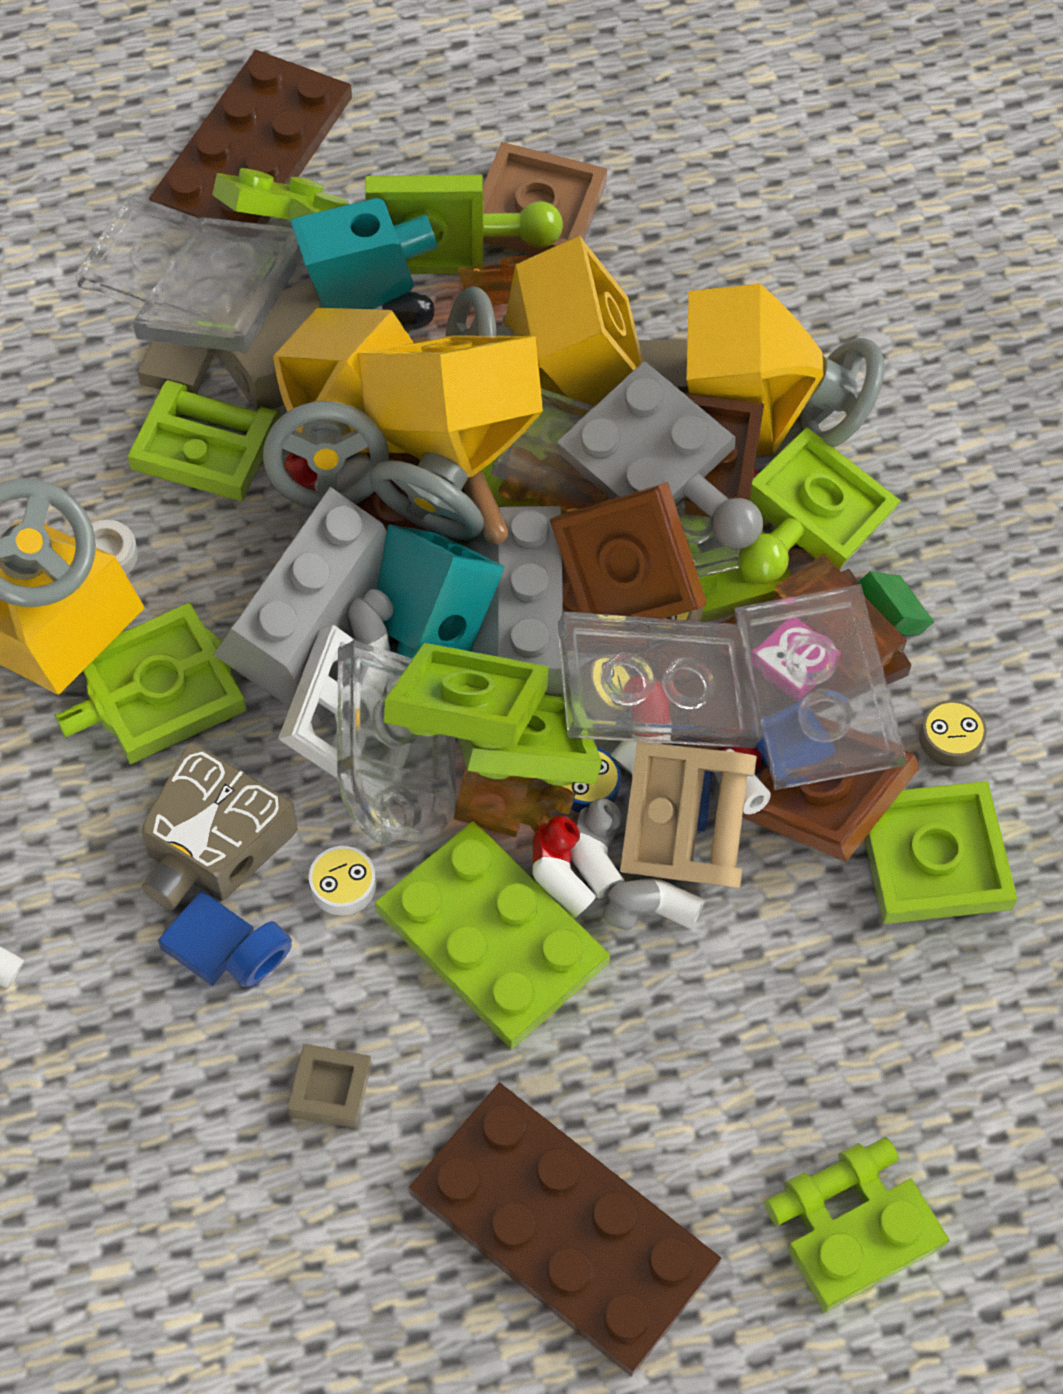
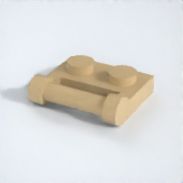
[620,742,757,888]

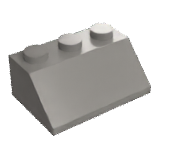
[213,487,387,727]
[451,506,564,696]

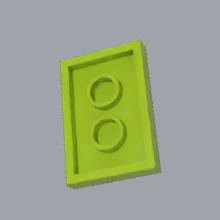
[375,821,610,1050]

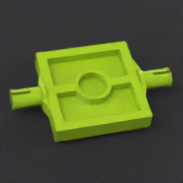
[54,602,247,765]

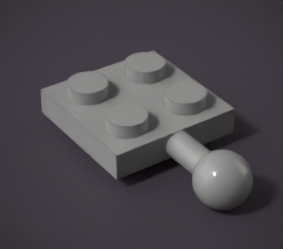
[557,361,763,549]

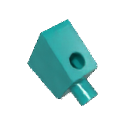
[290,198,438,309]
[376,524,505,674]

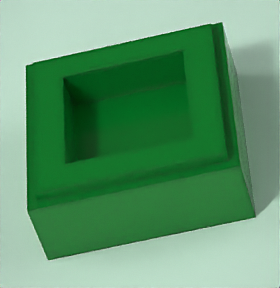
[855,571,934,636]

